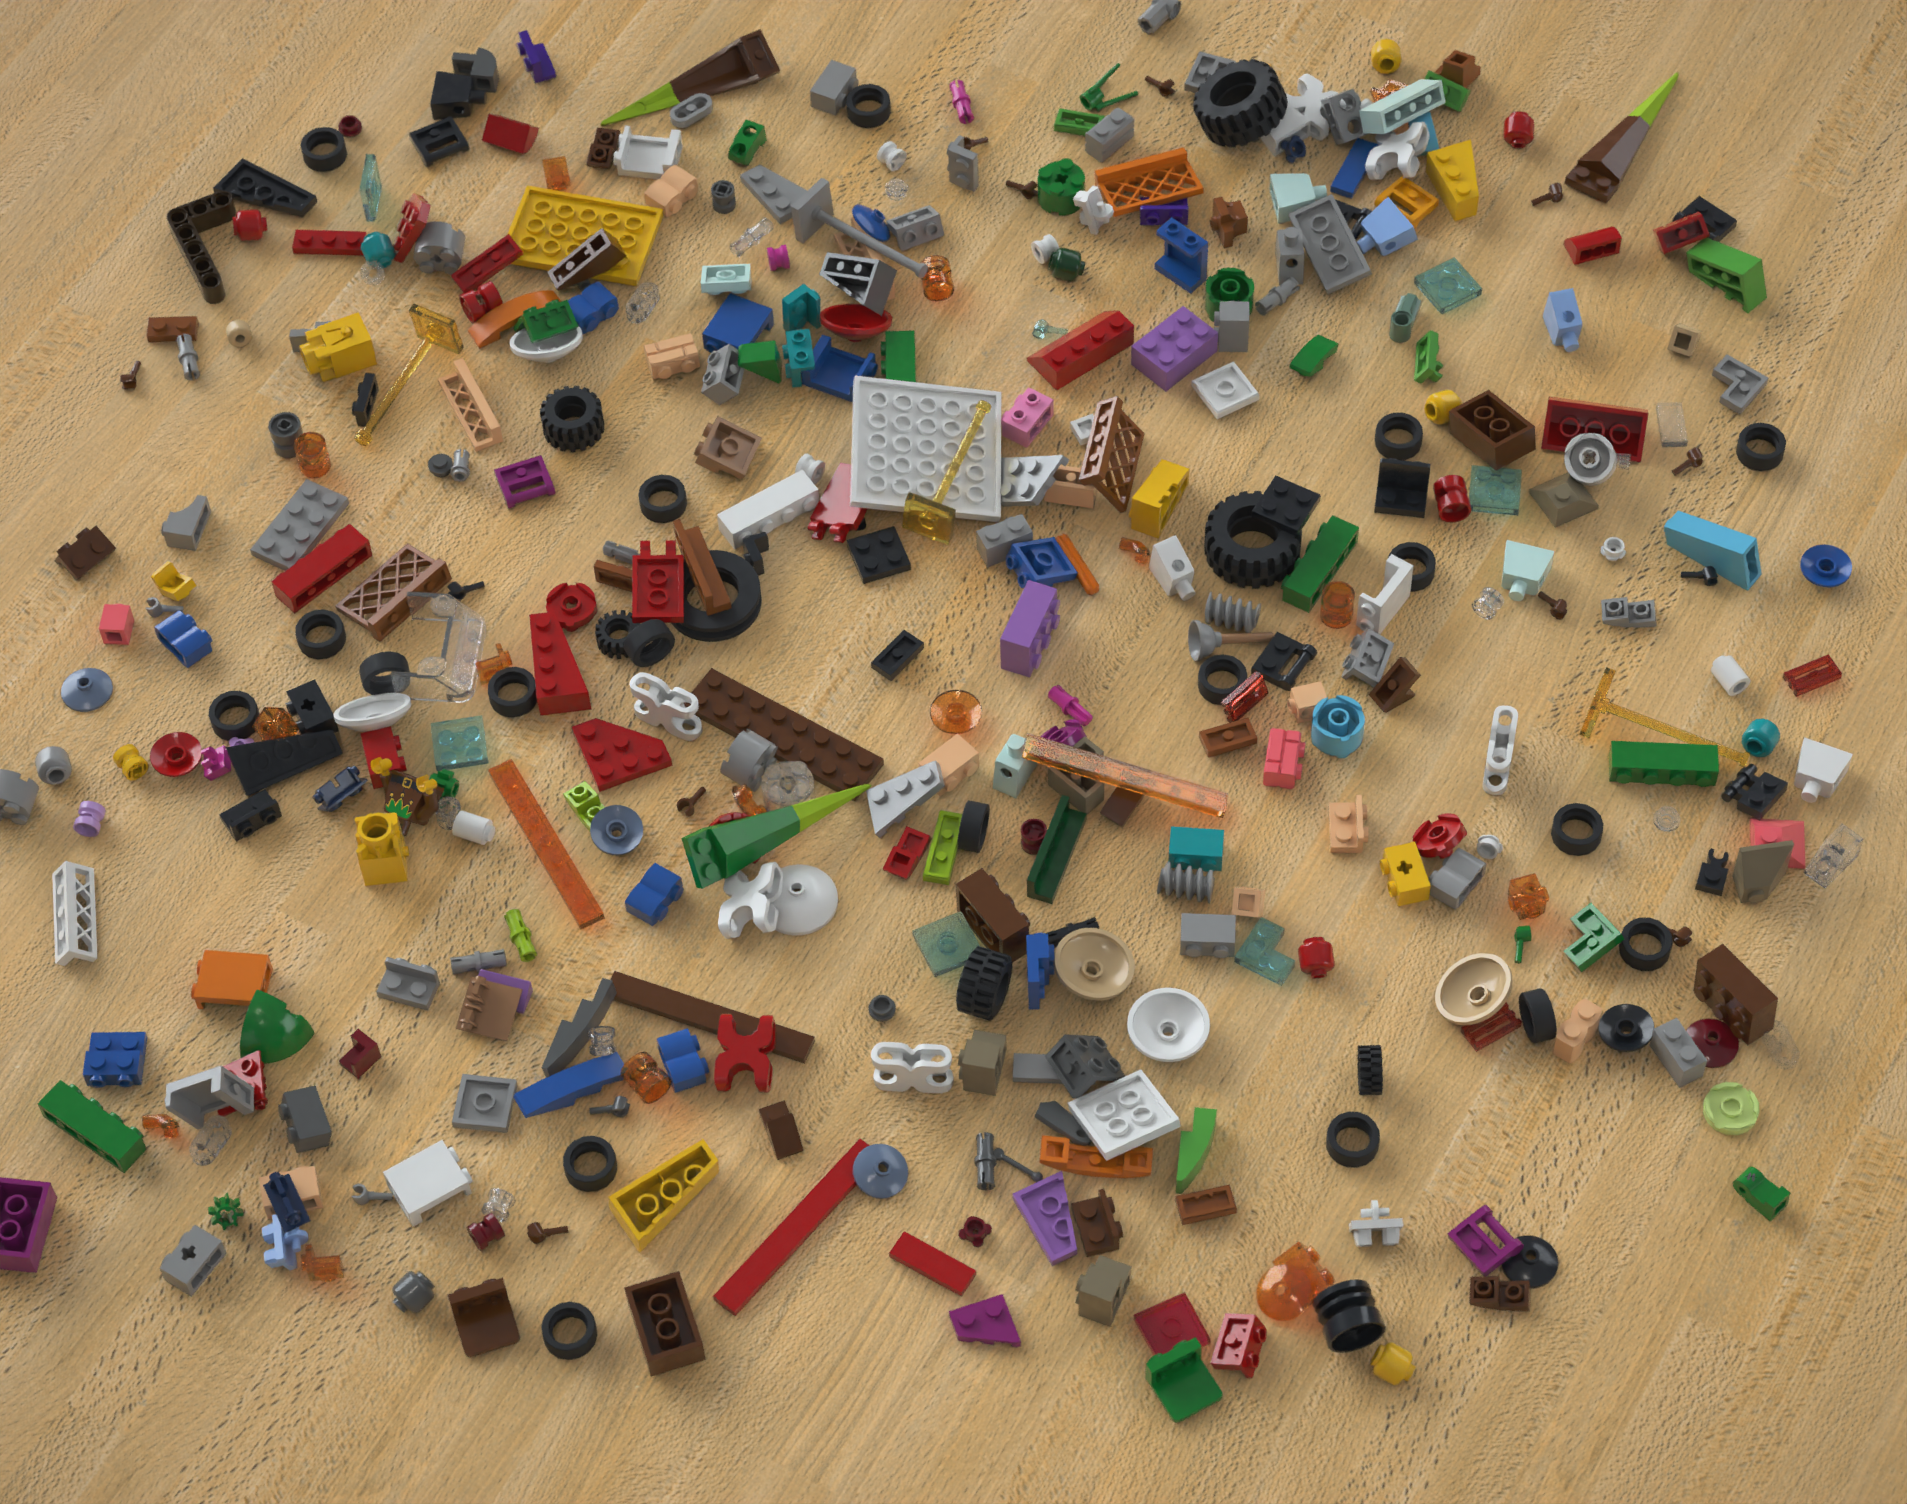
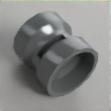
[711,180,736,214]

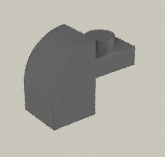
[452,48,499,93]

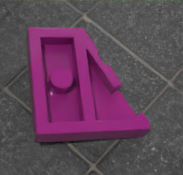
[949,1294,1021,1347]

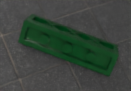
[1027,795,1087,904]

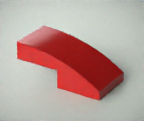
[882,826,931,880]

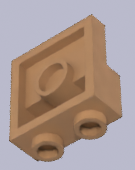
[694,416,762,480]

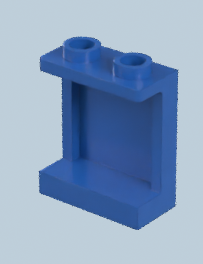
[1155,217,1208,294]
[702,293,774,353]
[801,334,878,402]

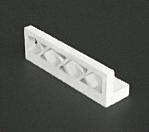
[52,861,97,966]

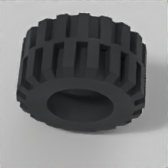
[540,385,604,452]
[956,946,1012,1021]

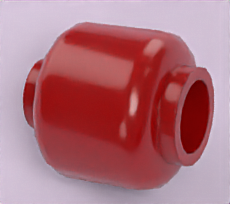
[1503,111,1534,149]
[232,209,268,241]
[1298,937,1335,979]

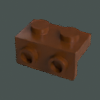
[55,526,116,581]

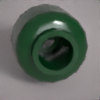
[1048,247,1085,282]

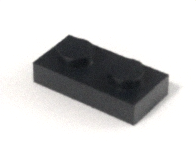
[352,373,378,427]
[871,630,924,681]

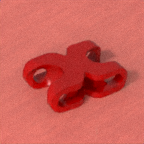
[714,1014,776,1093]

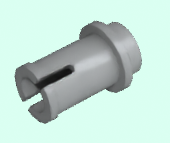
[450,449,470,482]

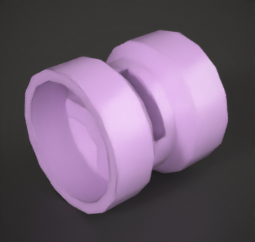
[73,801,106,837]

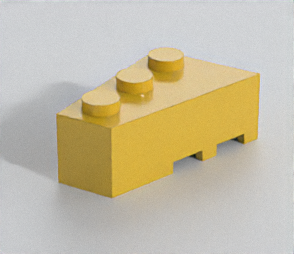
[1425,139,1479,221]

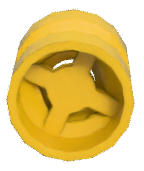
[113,744,149,781]

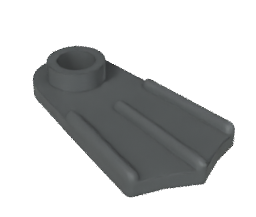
[1035,1101,1092,1146]

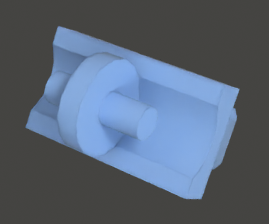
[262,1214,308,1271]

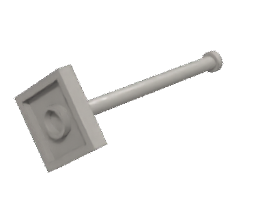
[791,178,928,278]

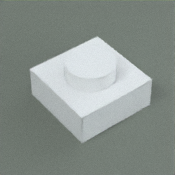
[1070,414,1094,445]

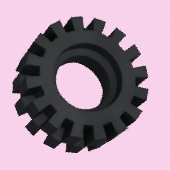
[595,610,640,659]
[1357,1045,1383,1095]

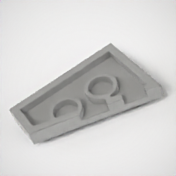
[740,164,807,224]
[866,760,945,838]

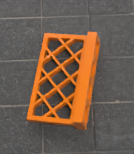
[1094,147,1204,217]

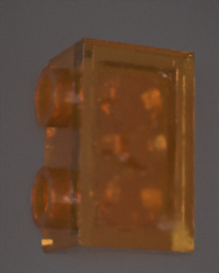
[1272,1242,1336,1309]

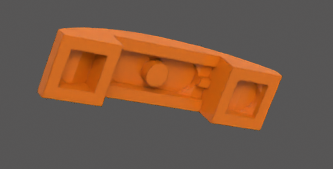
[468,290,561,349]
[1039,1135,1153,1178]

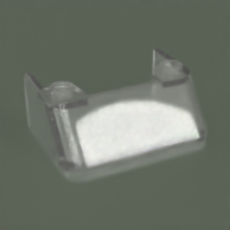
[390,592,486,703]

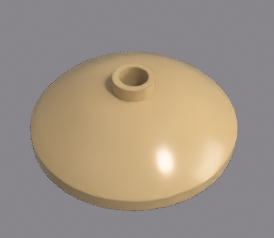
[1054,928,1135,1001]
[1435,953,1513,1025]

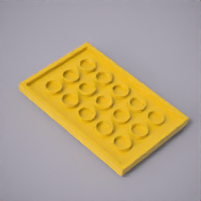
[507,185,664,286]

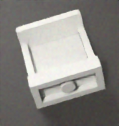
[613,126,683,180]
[1356,554,1413,634]
[383,1140,473,1227]

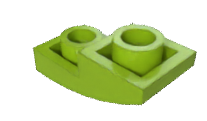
[563,781,605,831]

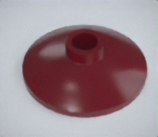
[1686,1018,1739,1068]

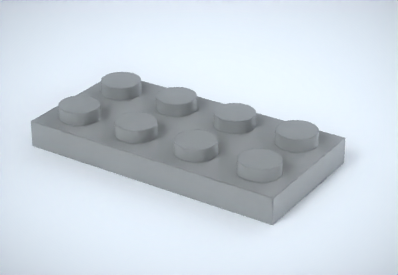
[1288,194,1372,295]
[250,479,349,571]

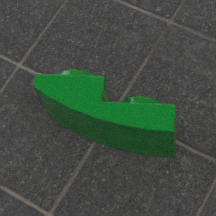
[1289,335,1339,377]

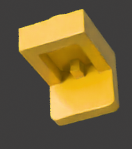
[151,561,196,601]

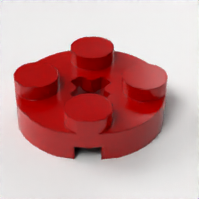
[546,582,598,632]
[1413,813,1467,859]

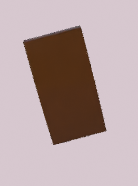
[586,127,621,169]
[1100,771,1151,828]
[1469,1276,1531,1311]

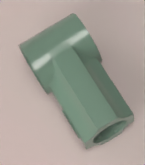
[1389,293,1421,343]

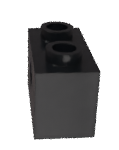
[285,679,339,734]

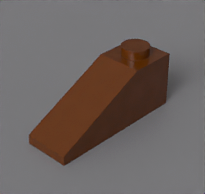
[547,228,626,291]

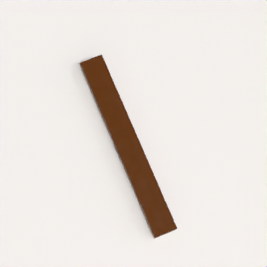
[610,971,815,1064]

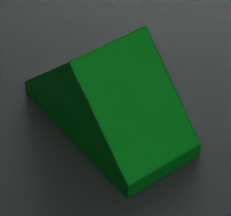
[738,341,782,384]

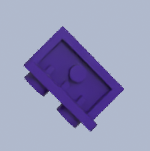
[516,30,556,83]
[1140,197,1188,226]

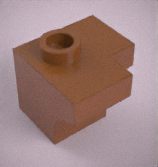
[1435,50,1481,88]
[1210,197,1248,248]

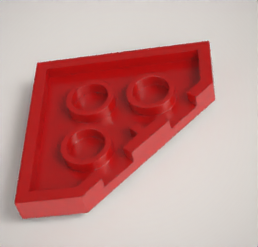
[393,193,431,264]
[572,718,673,792]

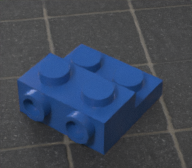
[1006,537,1078,588]
[1026,933,1055,1010]
[83,1032,148,1088]

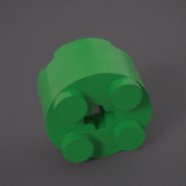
[1038,158,1085,216]
[1205,268,1254,322]

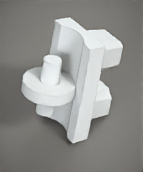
[1073,186,1114,235]
[1349,1200,1403,1247]

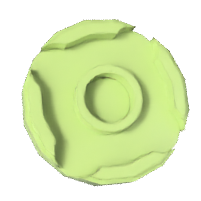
[1703,1082,1760,1135]

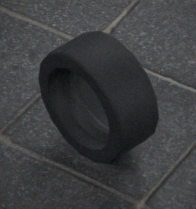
[846,84,891,128]
[300,127,347,172]
[1375,412,1423,460]
[1736,423,1786,471]
[638,474,687,523]
[1388,542,1436,592]
[295,609,346,660]
[624,619,675,667]
[359,651,411,695]
[1198,654,1248,705]
[488,667,537,718]
[208,691,260,741]
[958,800,990,853]
[1551,803,1604,856]
[1619,917,1673,971]
[1519,988,1557,1044]
[1326,1112,1380,1168]
[563,1136,617,1192]
[541,1302,597,1360]

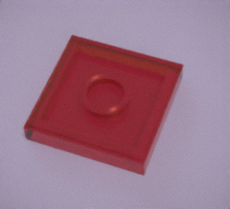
[1133,1292,1211,1356]

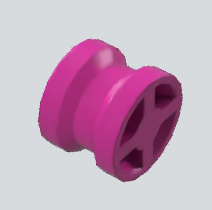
[767,245,790,271]

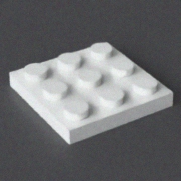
[1068,1069,1181,1161]

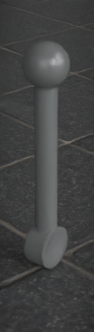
[994,1148,1043,1182]

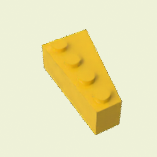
[608,1139,719,1253]

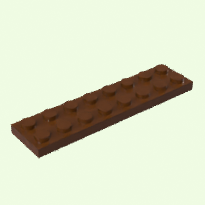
[684,668,884,801]

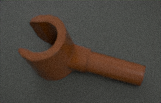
[1145,76,1175,97]
[964,137,988,150]
[1006,180,1038,199]
[1531,183,1563,206]
[120,361,141,389]
[1672,447,1703,476]
[1538,591,1567,620]
[677,787,706,817]
[1667,926,1692,947]
[527,1222,568,1244]

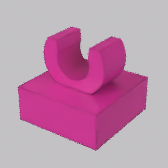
[201,745,231,781]

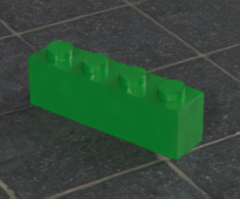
[881,330,916,382]
[1281,515,1359,613]
[1608,741,1719,787]
[38,1080,147,1173]

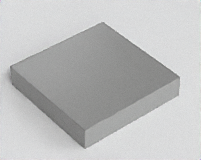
[452,1074,518,1133]

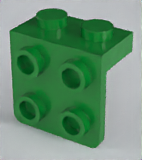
[1145,1337,1223,1423]

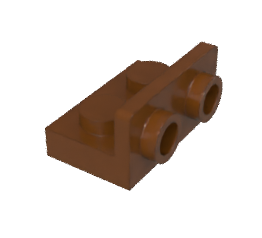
[1071,1189,1123,1257]

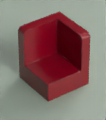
[339,1029,381,1079]

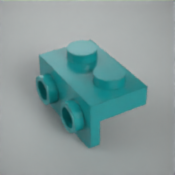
[782,329,815,388]

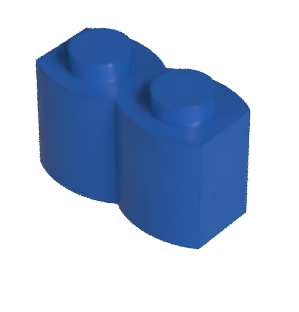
[568,282,619,334]
[154,610,212,668]
[625,863,684,926]
[656,1028,709,1093]

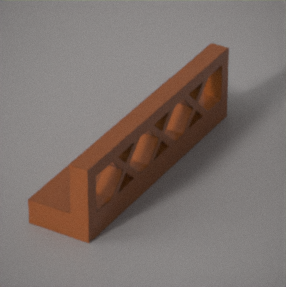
[673,519,732,616]

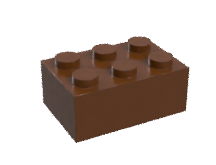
[1449,390,1536,471]
[956,868,1031,963]
[1693,944,1778,1045]
[624,1271,706,1377]

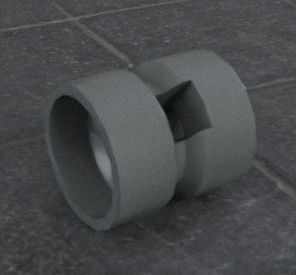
[268,412,306,458]

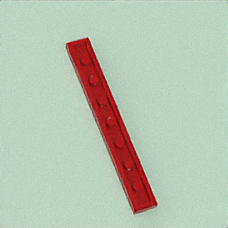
[713,1138,870,1316]

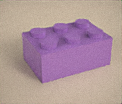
[1131,306,1218,391]
[1000,580,1060,677]

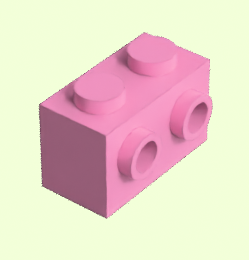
[1001,387,1054,448]

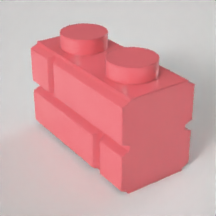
[1263,728,1306,789]

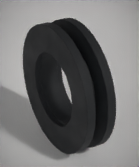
[671,550,762,642]

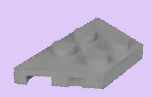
[1000,455,1069,507]

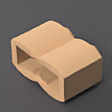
[644,165,698,218]
[1553,999,1602,1064]

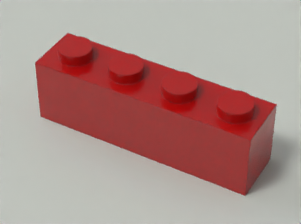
[271,524,373,614]

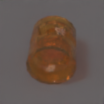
[921,255,954,301]
[294,432,331,478]
[1320,581,1355,629]
[620,1051,672,1104]

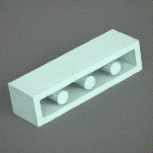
[1359,79,1446,134]

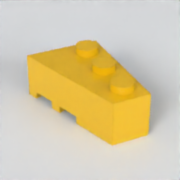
[1129,459,1189,539]

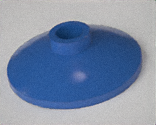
[852,204,891,242]
[1800,544,1852,588]

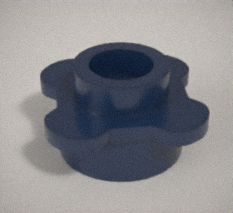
[1281,135,1306,163]

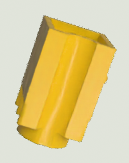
[299,312,377,382]
[354,812,409,886]

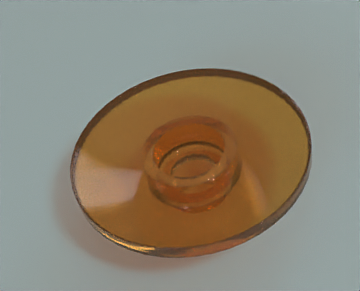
[930,690,982,734]
[1256,1264,1312,1321]

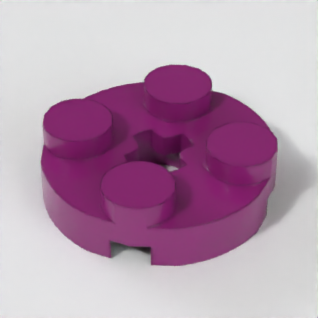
[1036,719,1087,761]

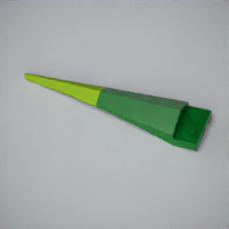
[681,784,872,889]

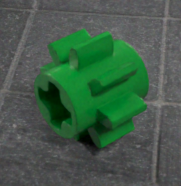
[429,769,459,803]
[208,1193,244,1230]

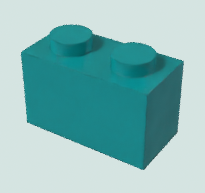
[1168,826,1224,872]

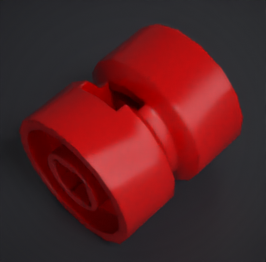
[459,281,503,323]
[1433,475,1472,523]

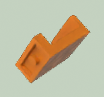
[191,950,273,1009]

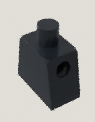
[430,71,487,120]

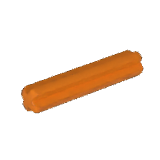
[1055,534,1099,595]

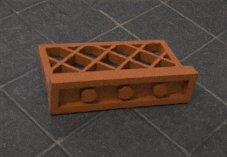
[1079,396,1145,513]
[335,543,452,642]

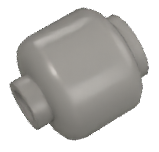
[35,746,72,785]

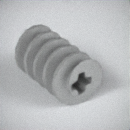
[1205,591,1261,633]
[1157,862,1215,904]

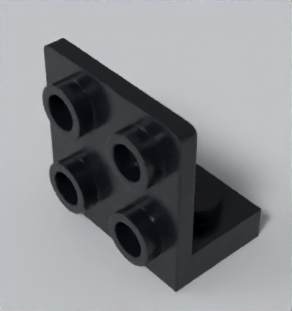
[1374,458,1431,518]

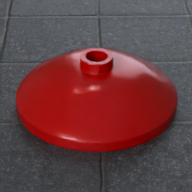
[819,304,893,342]

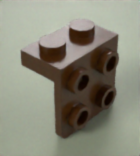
[448,1278,520,1357]

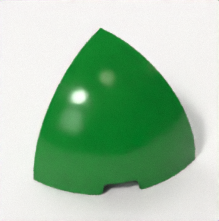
[240,990,314,1064]

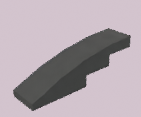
[541,978,617,1078]

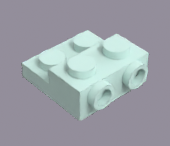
[701,264,752,295]

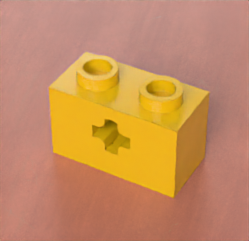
[1380,842,1431,906]

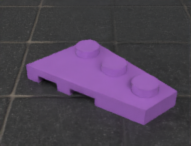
[1012,1171,1077,1266]

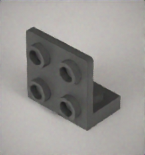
[1045,1034,1125,1098]

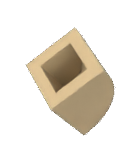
[1667,324,1702,357]

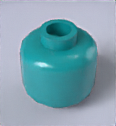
[361,231,396,269]
[1741,718,1780,758]

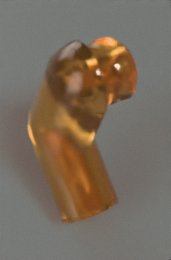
[1119,537,1151,564]
[142,1114,180,1138]

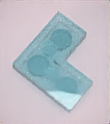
[1234,917,1295,986]

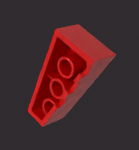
[529,612,592,716]

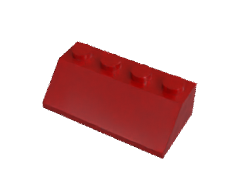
[1027,310,1134,391]
[1541,396,1649,462]

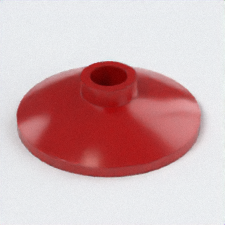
[150,732,202,777]

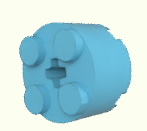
[1311,695,1365,758]

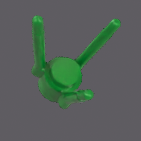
[1079,63,1139,111]

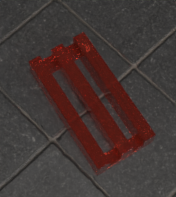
[1783,654,1842,697]
[1220,671,1269,723]
[1460,1002,1522,1052]

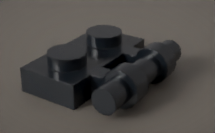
[1721,764,1788,820]

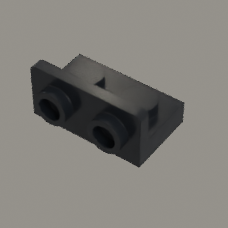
[219,789,282,842]

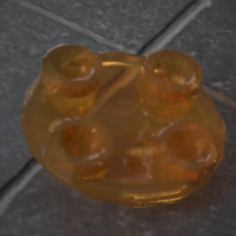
[732,784,768,816]

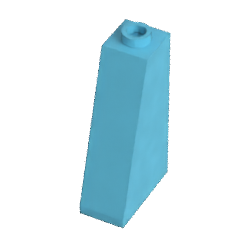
[1664,511,1762,590]

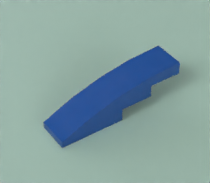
[514,1052,629,1118]

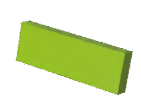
[923,810,962,885]

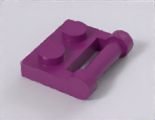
[494,455,556,509]
[1447,1205,1524,1276]

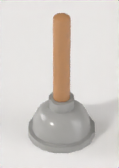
[1188,620,1274,661]

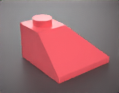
[1750,818,1805,869]

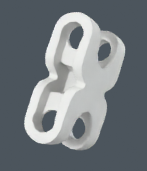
[1286,74,1346,141]
[1365,122,1429,180]
[630,672,702,741]
[1482,705,1518,795]
[718,862,783,939]
[871,1042,954,1093]

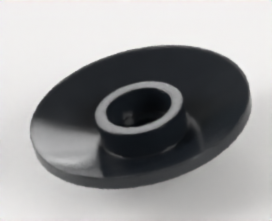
[1599,1004,1654,1052]
[1501,1235,1558,1288]

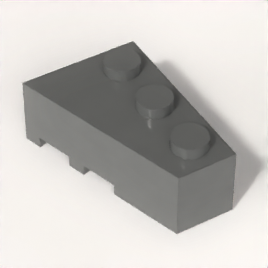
[819,252,897,316]

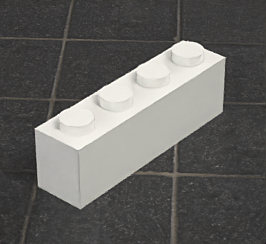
[717,470,819,550]

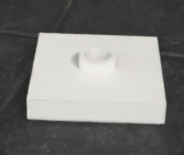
[1191,361,1260,419]

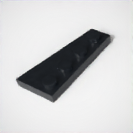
[213,158,317,217]

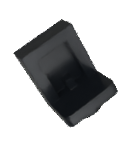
[742,532,769,576]

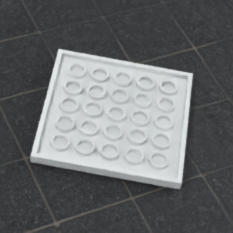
[850,376,1001,522]

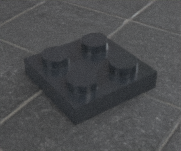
[1252,475,1321,536]
[847,526,911,584]

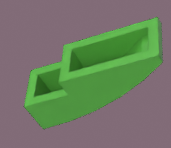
[1176,1107,1217,1194]

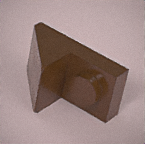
[1368,657,1421,713]
[759,1100,803,1160]

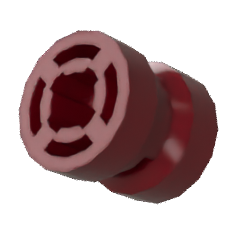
[1021,818,1047,855]
[466,1212,505,1251]

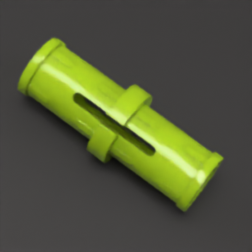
[504,909,537,962]

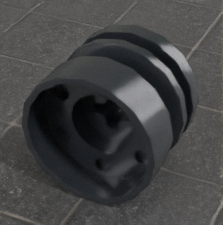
[1313,1279,1386,1353]

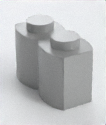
[1428,848,1486,910]

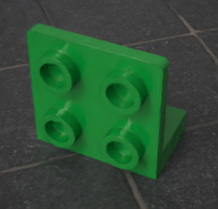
[513,299,578,344]

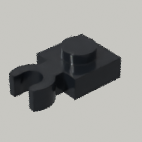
[1695,848,1729,896]

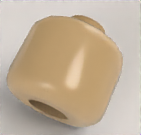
[226,320,252,347]

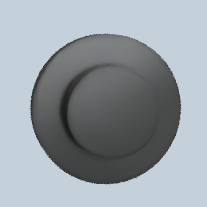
[428,454,453,477]
[868,995,896,1022]

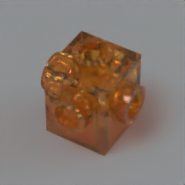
[252,707,299,741]
[1508,873,1549,920]

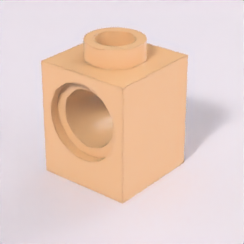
[1287,681,1327,723]
[1232,886,1266,917]

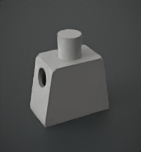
[1275,227,1304,285]

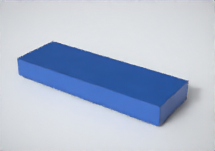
[1330,138,1379,199]

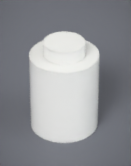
[1711,655,1750,696]
[452,811,495,845]

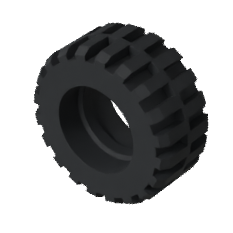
[1193,59,1288,148]
[1204,491,1302,589]

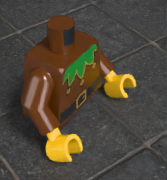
[371,757,444,836]

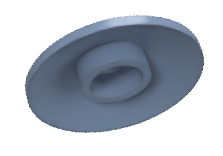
[61,668,113,712]
[590,805,643,855]
[853,1144,908,1199]

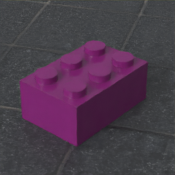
[0,1177,57,1273]

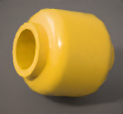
[1371,39,1402,74]
[1424,390,1462,425]
[1370,1342,1415,1385]

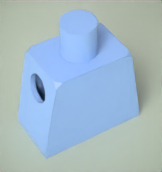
[1356,197,1418,256]
[1542,288,1582,352]

